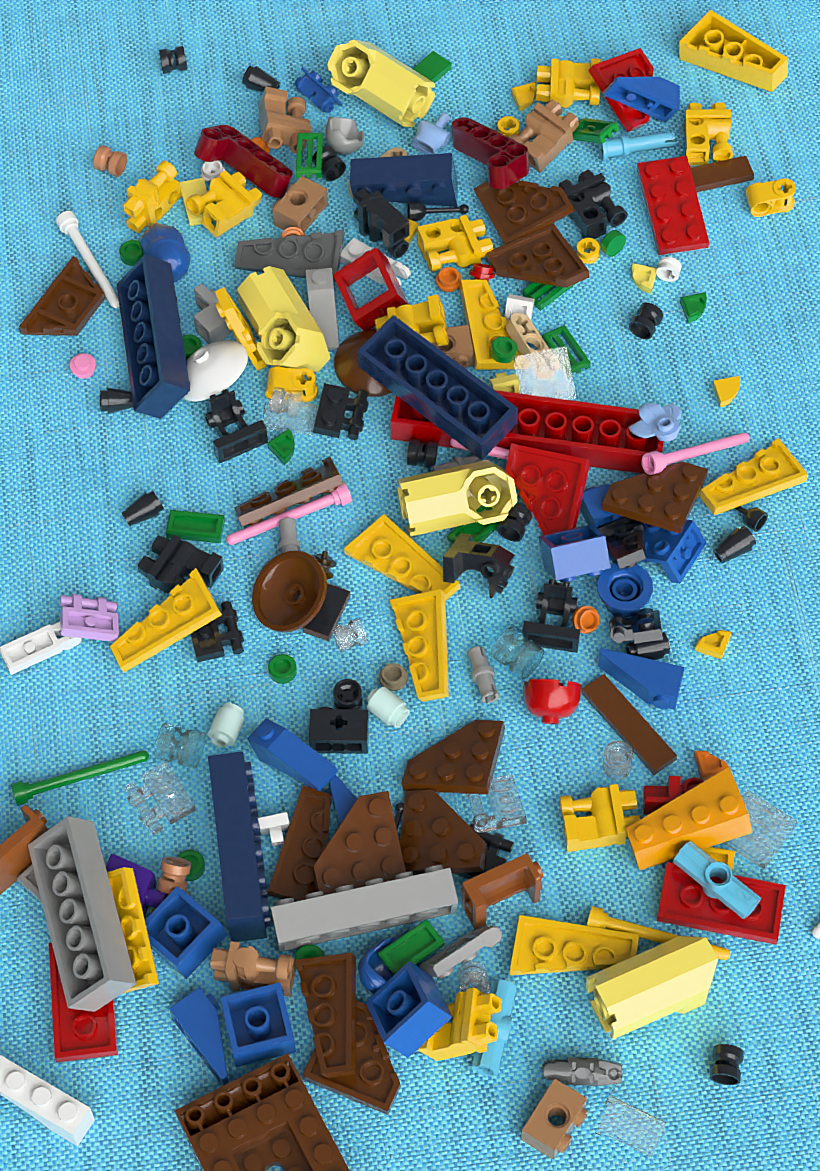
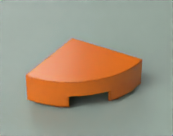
[694,751,729,781]

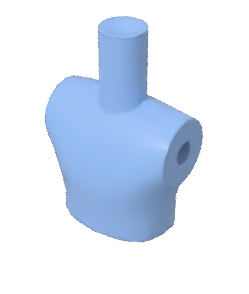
[412,113,451,154]

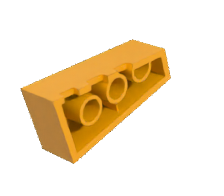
[626,767,752,871]

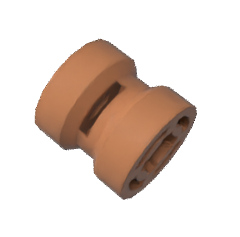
[93,145,127,177]
[157,857,191,894]

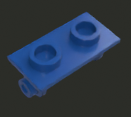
[295,67,343,113]

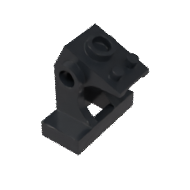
[204,389,268,464]
[443,533,515,599]
[522,579,580,653]

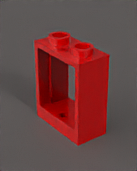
[333,247,409,330]

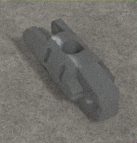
[541,1057,622,1086]

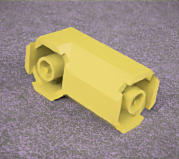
[327,40,435,127]
[237,266,330,372]
[397,460,517,536]
[585,936,718,1039]

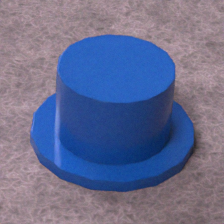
[597,564,653,617]

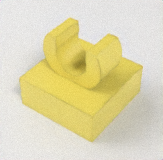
[490,372,520,393]

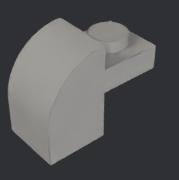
[193,284,231,344]

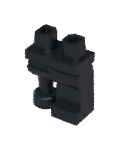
[558,169,628,239]
[353,188,410,259]
[138,535,224,593]

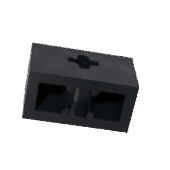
[309,707,369,754]

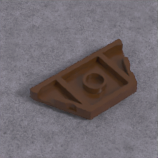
[19,256,105,336]

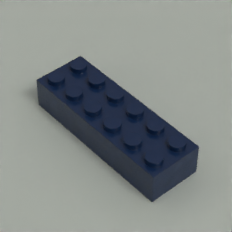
[116,255,190,419]
[357,315,518,460]
[208,751,272,942]

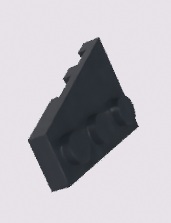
[596,517,646,569]

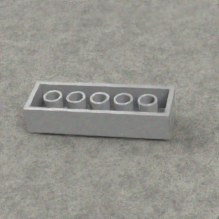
[28,816,136,1012]
[271,865,459,952]

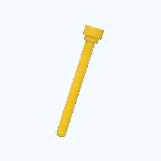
[587,906,730,960]

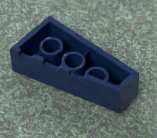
[350,153,458,207]

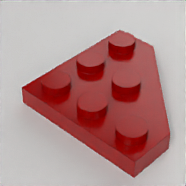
[588,48,654,132]
[505,443,591,535]

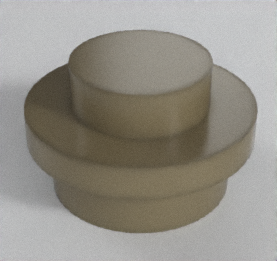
[379,663,408,691]

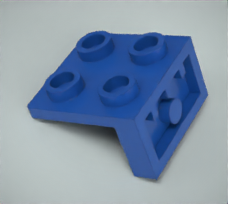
[641,520,706,584]

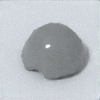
[326,117,364,155]

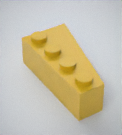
[679,10,788,92]

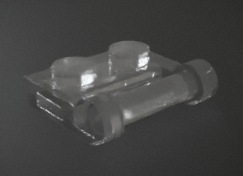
[464,774,527,833]

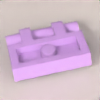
[59,594,119,642]

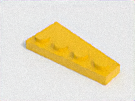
[459,280,528,370]
[700,438,808,515]
[344,514,460,601]
[110,568,222,672]
[389,589,449,702]
[107,867,159,994]
[509,915,639,976]

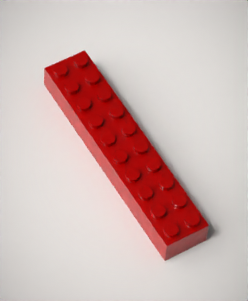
[390,390,664,474]

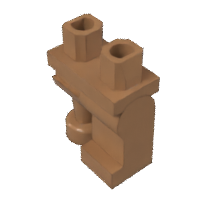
[258,87,311,153]
[509,99,579,173]
[210,941,296,997]

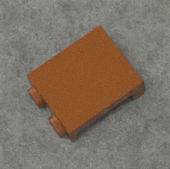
[0,804,49,895]
[462,853,544,929]

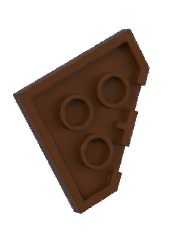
[474,180,575,244]
[485,224,590,288]
[602,461,708,534]
[401,720,505,795]
[399,789,487,876]
[312,791,406,895]
[302,1000,401,1115]

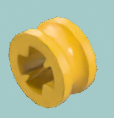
[497,116,520,137]
[576,238,600,264]

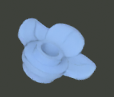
[629,403,681,442]

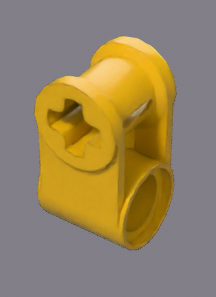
[745,178,796,217]
[265,366,318,403]

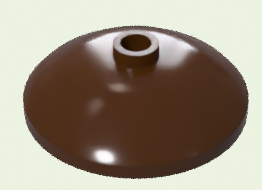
[334,329,392,397]
[252,550,327,633]

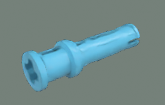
[598,130,676,161]

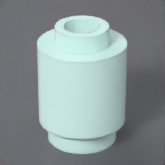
[366,687,410,728]
[208,703,245,748]

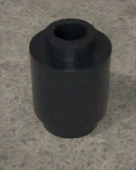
[626,632,670,660]

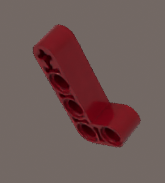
[452,117,529,189]
[194,125,293,198]

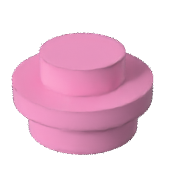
[70,353,96,379]

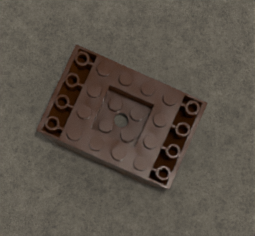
[174,1053,350,1171]

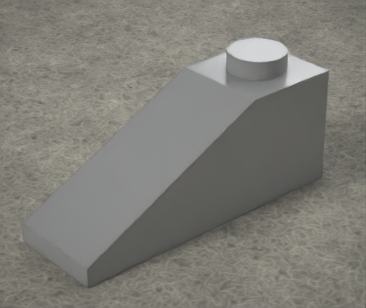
[306,268,339,350]

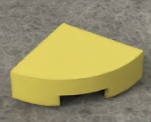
[631,263,657,294]

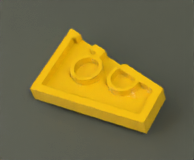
[215,287,267,371]

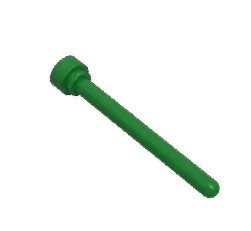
[11,750,149,806]

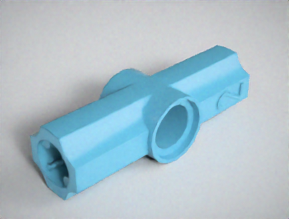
[673,841,761,920]
[472,979,517,1077]

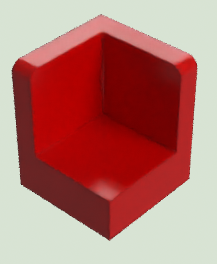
[643,776,681,815]

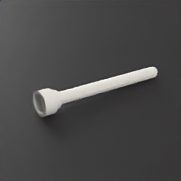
[56,211,119,308]

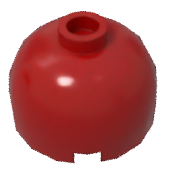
[523,679,581,724]

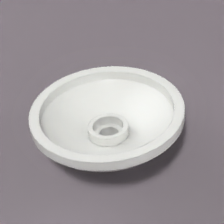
[183,340,248,401]

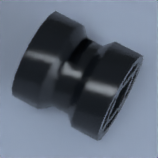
[159,46,187,74]
[312,146,346,181]
[629,302,664,340]
[407,438,438,468]
[497,504,533,542]
[333,679,363,709]
[709,1044,744,1085]

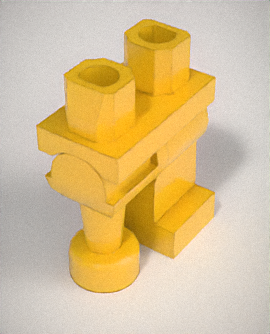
[536,58,601,109]
[684,102,733,165]
[122,160,182,233]
[186,170,262,238]
[417,215,493,272]
[375,294,448,346]
[559,784,640,852]
[417,988,502,1061]

